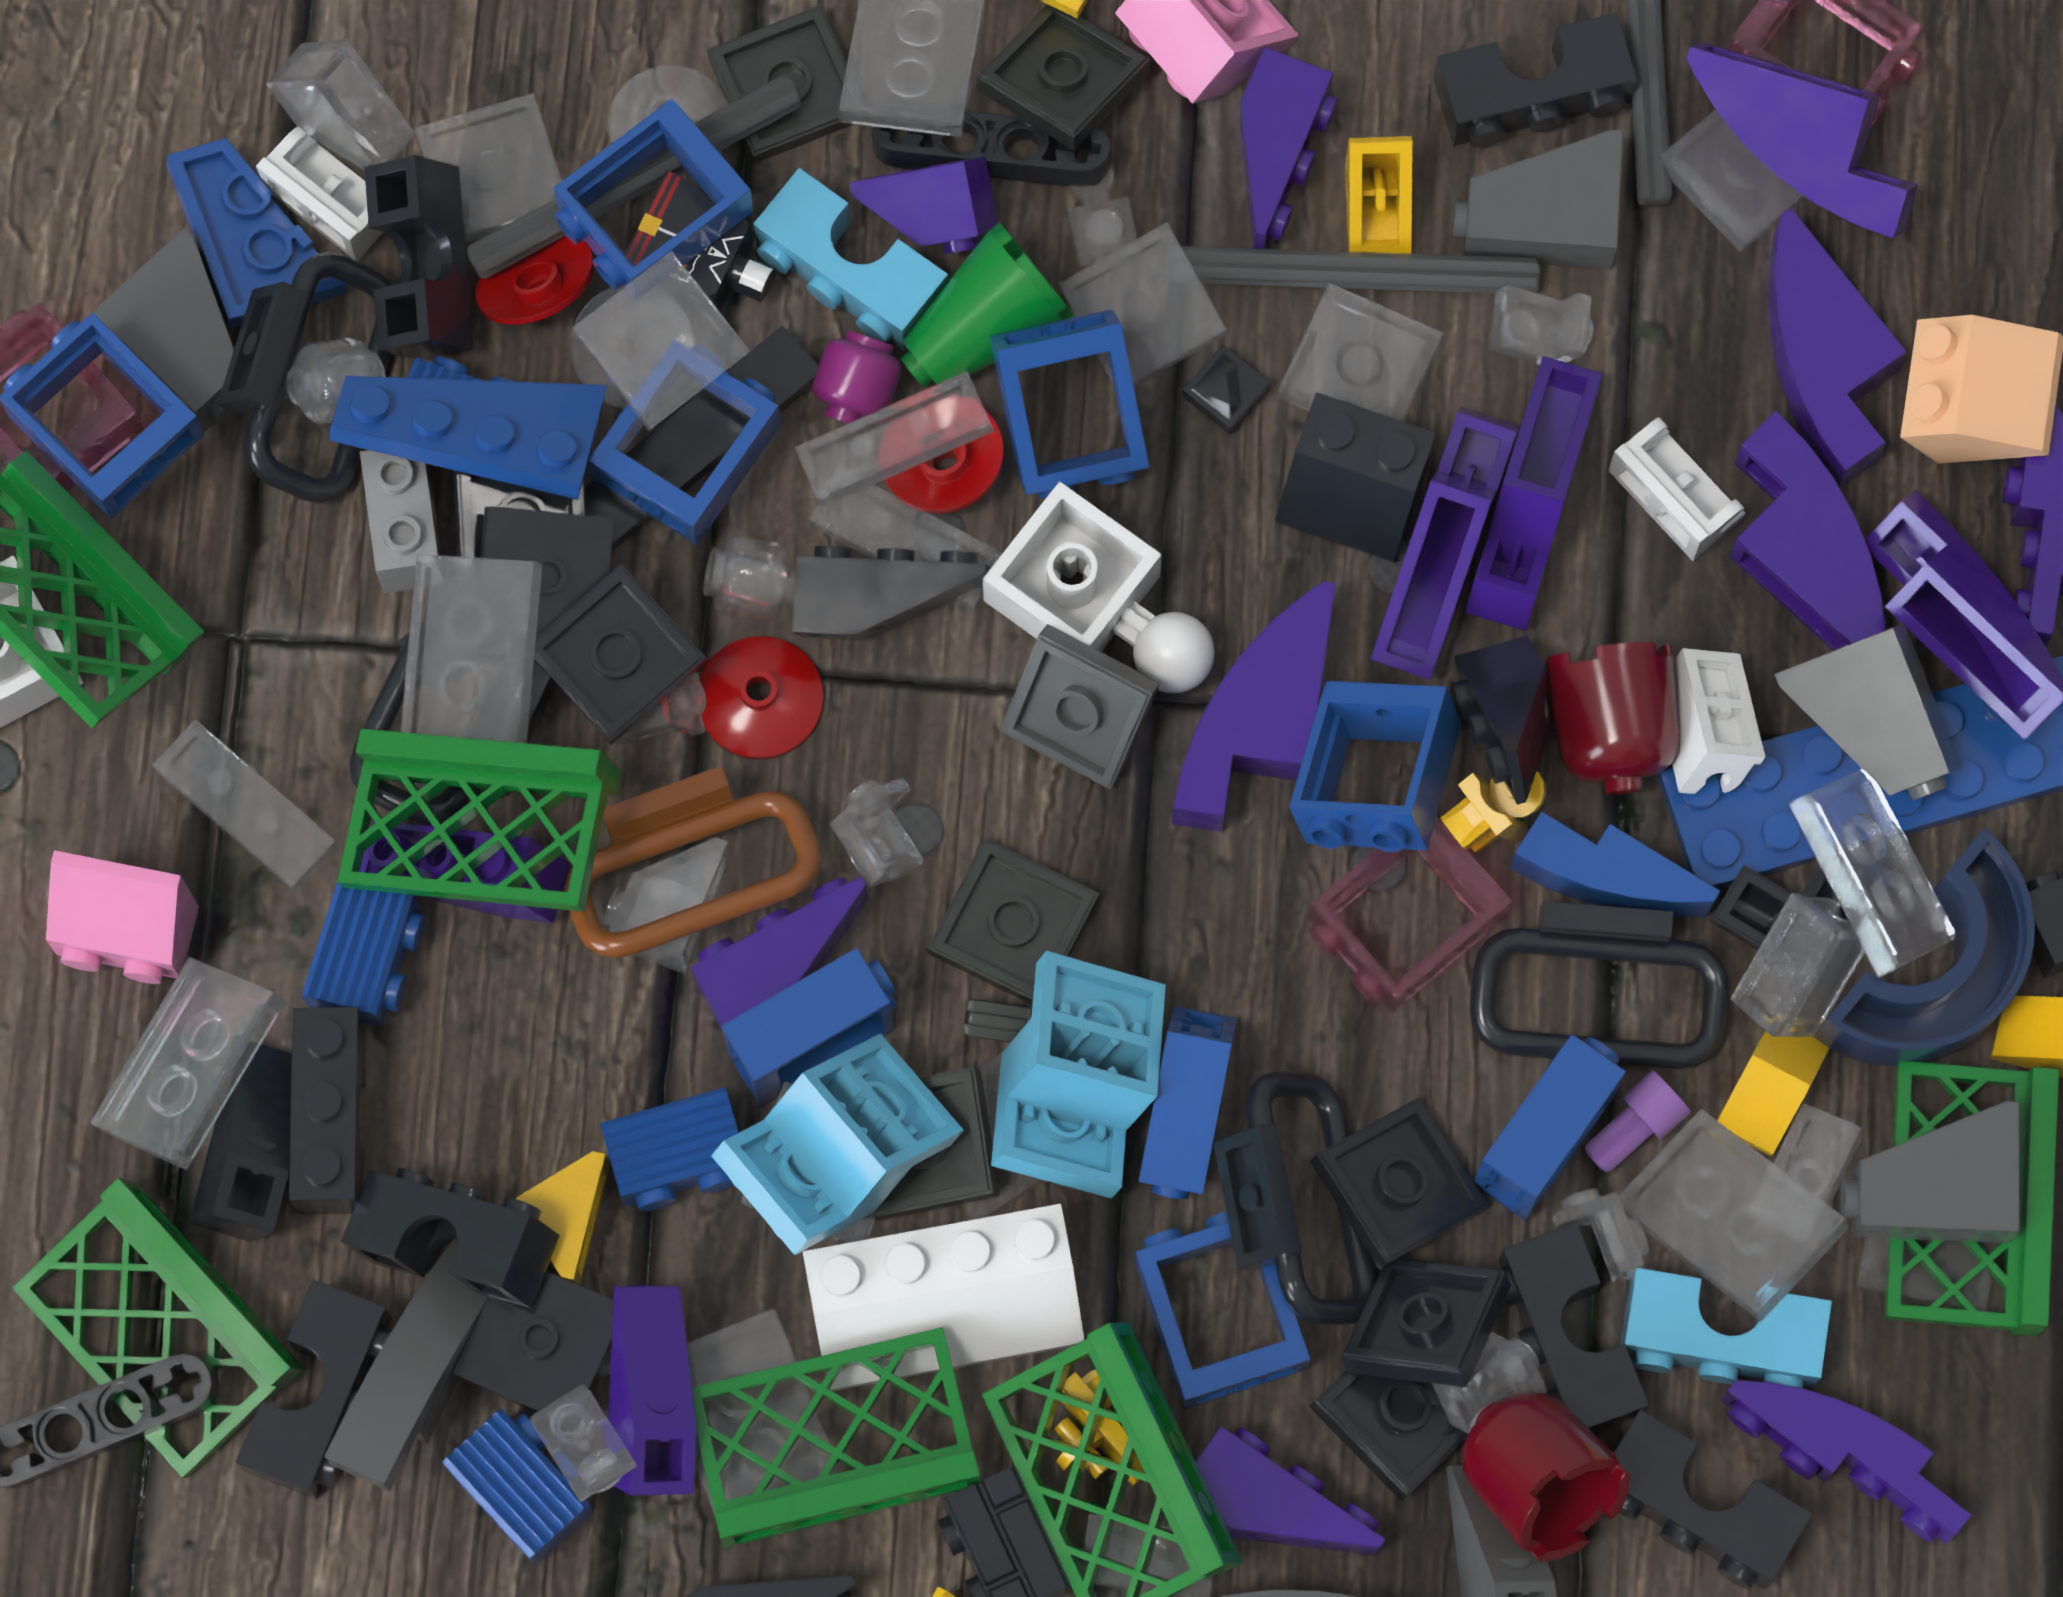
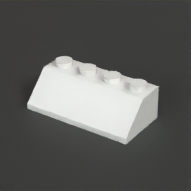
[802,1204,1084,1391]

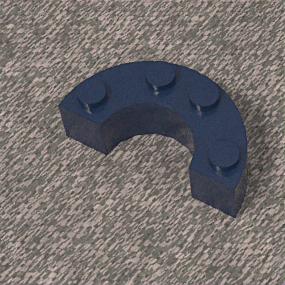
[1813,828,2035,1067]

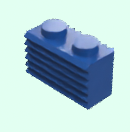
[302,883,425,1027]
[600,1087,738,1211]
[442,1409,593,1565]

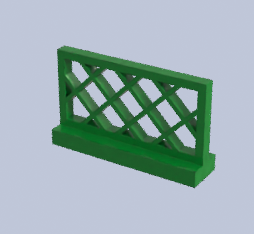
[0,451,204,729]
[337,729,621,912]
[1884,1061,2059,1337]
[12,1178,307,1478]
[982,1323,1243,1597]
[692,1327,980,1548]

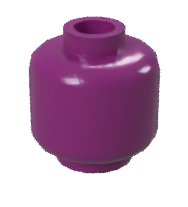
[812,330,902,428]

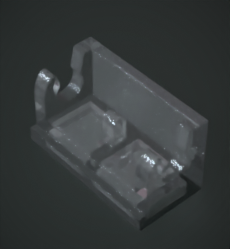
[1730,893,1877,1037]

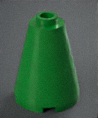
[900,222,1076,390]

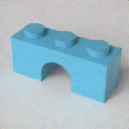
[753,168,948,352]
[1620,1268,1832,1388]

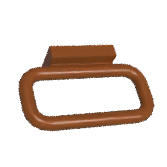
[564,766,822,958]

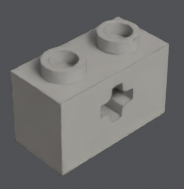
[360,450,446,594]

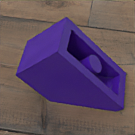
[849,156,998,254]

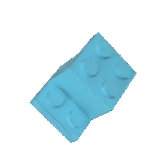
[991,951,1166,1199]
[711,1033,964,1255]

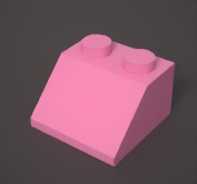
[1115,0,1300,104]
[46,850,199,984]

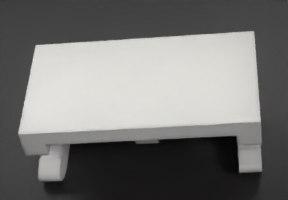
[256,127,384,261]
[1608,417,1746,561]
[1672,648,1765,794]

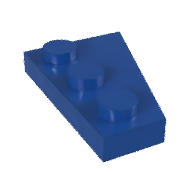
[167,138,348,329]

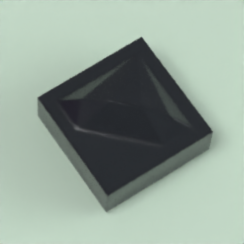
[1182,344,1271,435]

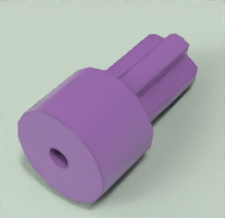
[1585,1069,1692,1172]

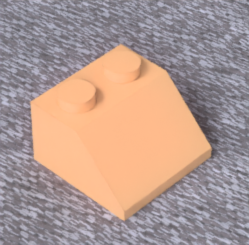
[1900,315,2063,464]

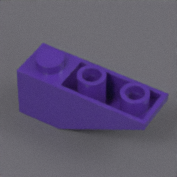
[1239,47,1339,249]
[360,822,570,923]
[691,876,868,1031]
[606,1285,697,1496]
[1196,1426,1385,1556]

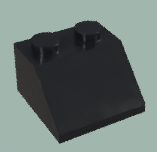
[1275,392,1436,563]

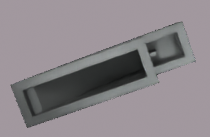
[324,1239,488,1492]

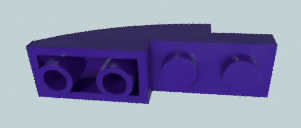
[2002,403,2063,646]
[1720,1380,1971,1544]

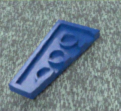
[329,376,607,500]

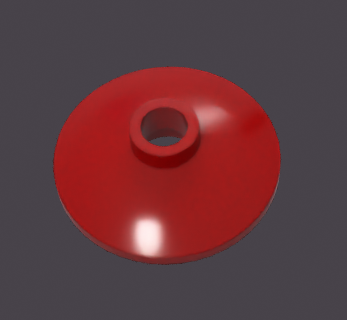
[475,235,595,325]
[880,396,1005,513]
[697,636,824,760]

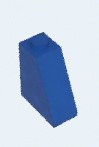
[1139,1006,1237,1199]

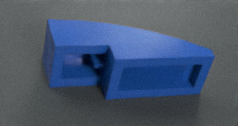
[1510,811,1720,917]

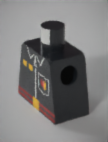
[619,170,776,317]

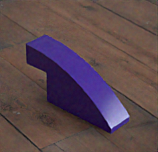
[1687,42,1918,239]
[1767,208,1906,488]
[1465,356,1603,631]
[1370,406,1521,680]
[1729,410,1885,651]
[1865,490,2063,740]
[1172,582,1336,832]

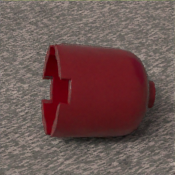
[1545,642,1680,795]
[1462,1391,1630,1562]

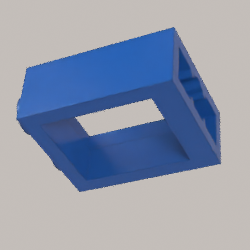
[553,98,754,301]
[990,309,1149,499]
[0,312,204,520]
[588,340,781,546]
[1289,681,1462,852]
[721,948,897,1108]
[1474,1034,1626,1222]
[1135,1211,1310,1410]

